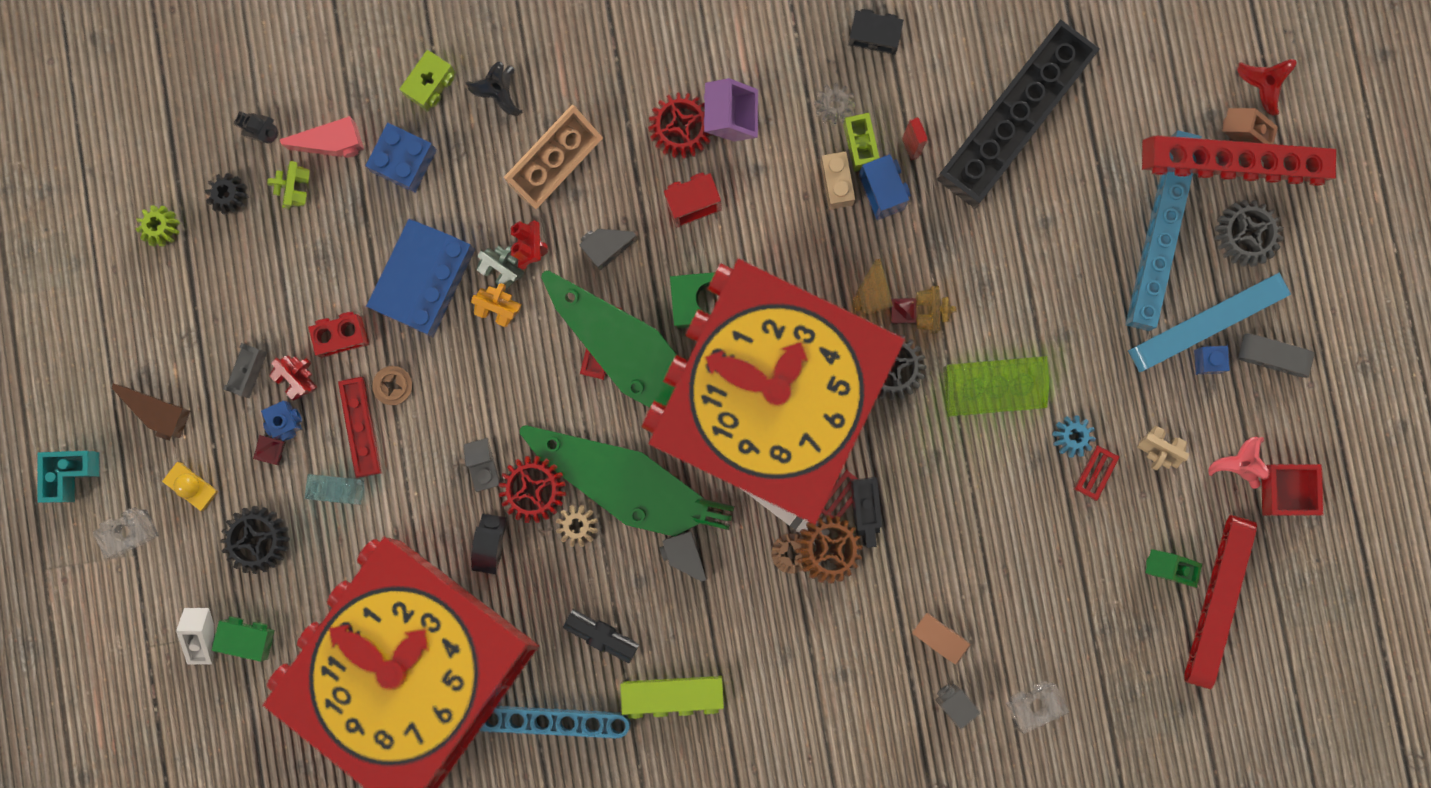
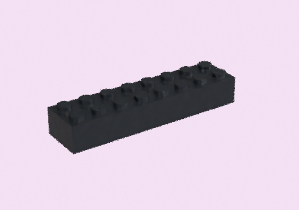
[936,19,1100,209]

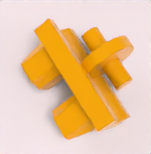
[471,283,522,327]

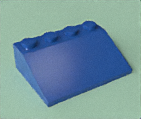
[366,219,475,338]

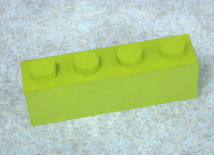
[620,676,724,719]

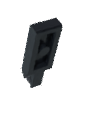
[850,477,882,548]

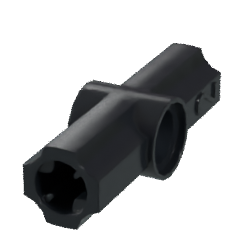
[563,609,640,664]

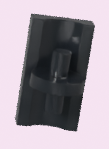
[233,111,278,143]

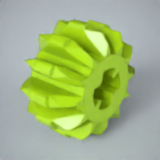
[136,205,181,247]

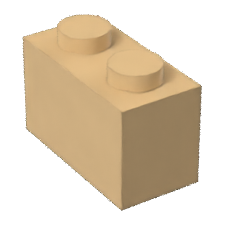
[820,151,855,210]

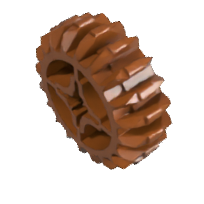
[795,515,863,583]

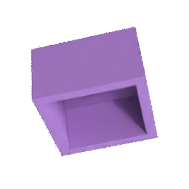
[704,78,758,142]

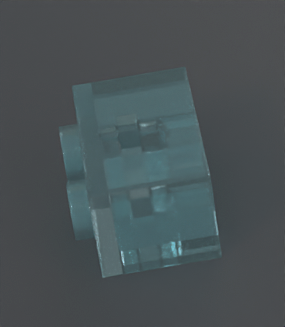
[304,474,364,505]

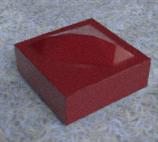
[891,298,917,324]
[253,435,286,465]

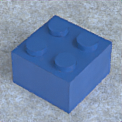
[365,122,437,193]
[859,154,911,220]

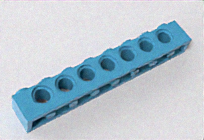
[1125,130,1202,331]

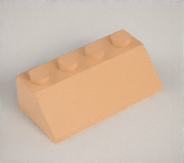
[504,105,603,209]

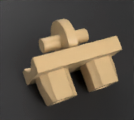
[1137,426,1189,471]

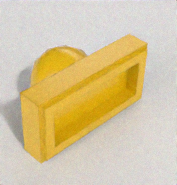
[162,462,219,511]

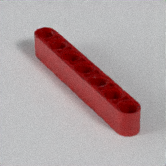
[1184,515,1257,690]

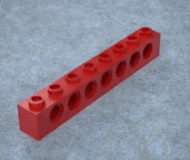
[1142,135,1336,186]

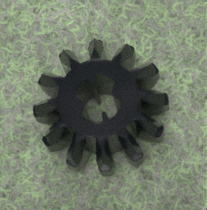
[204,173,249,216]

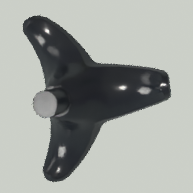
[466,62,523,116]

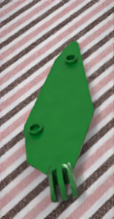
[541,270,677,408]
[520,425,735,537]

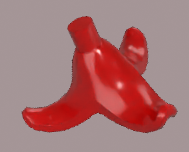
[1237,59,1297,115]

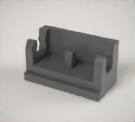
[223,343,267,398]

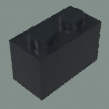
[848,9,904,55]

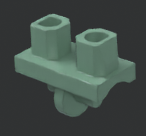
[476,245,525,289]

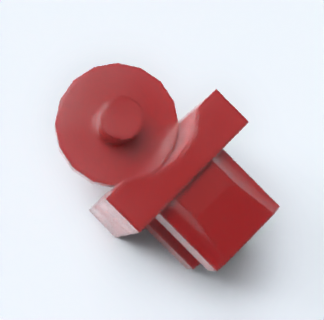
[511,220,548,270]
[269,355,317,401]

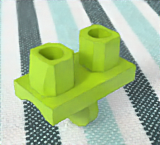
[267,161,310,209]

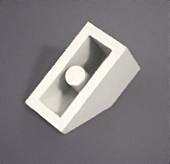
[176,608,214,665]

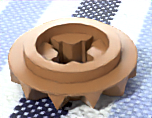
[372,366,413,405]
[771,534,805,574]

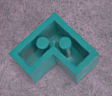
[37,451,100,503]

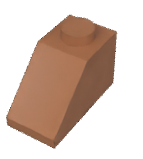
[1222,108,1278,144]

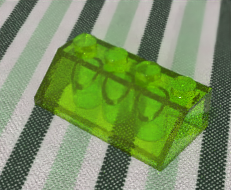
[943,356,1050,417]

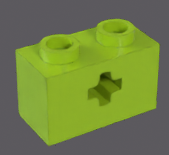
[399,49,455,111]
[843,113,879,172]

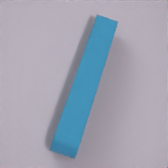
[1128,272,1291,373]
[480,706,631,738]

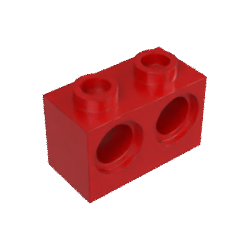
[308,312,369,358]

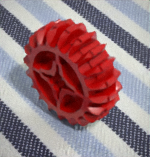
[648,93,713,159]
[499,456,566,523]

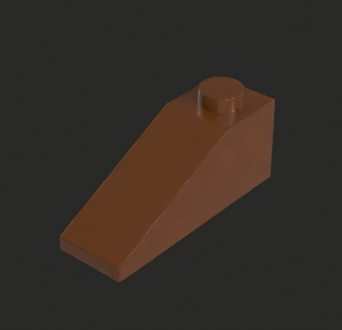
[111,383,191,441]

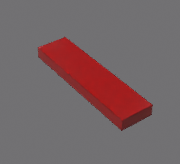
[338,377,382,479]

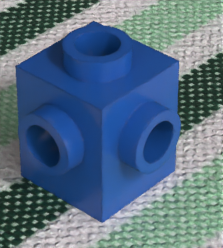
[261,400,302,441]

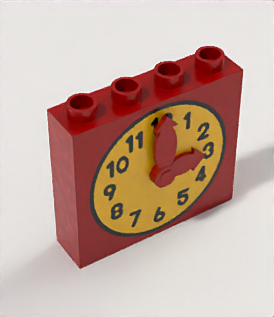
[641,258,905,524]
[262,536,540,788]

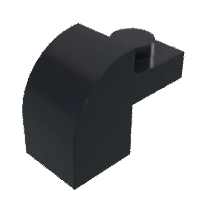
[471,513,507,575]

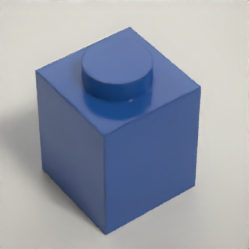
[1194,346,1230,375]

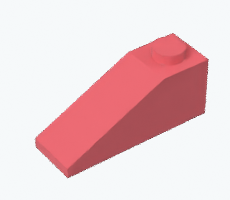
[279,116,364,158]

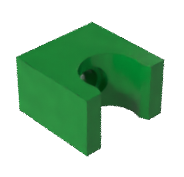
[670,272,715,329]

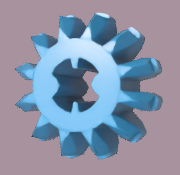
[1052,415,1096,458]

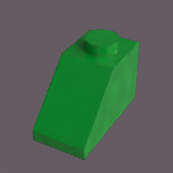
[1145,549,1203,588]

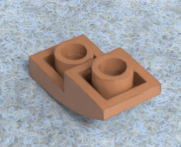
[912,613,971,665]

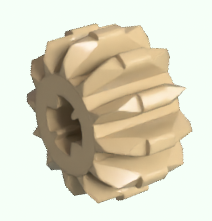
[556,505,598,547]

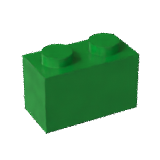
[212,616,275,662]

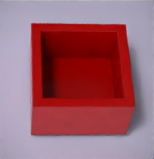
[664,172,722,228]
[1261,464,1324,516]

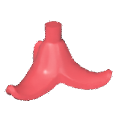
[1208,436,1269,489]

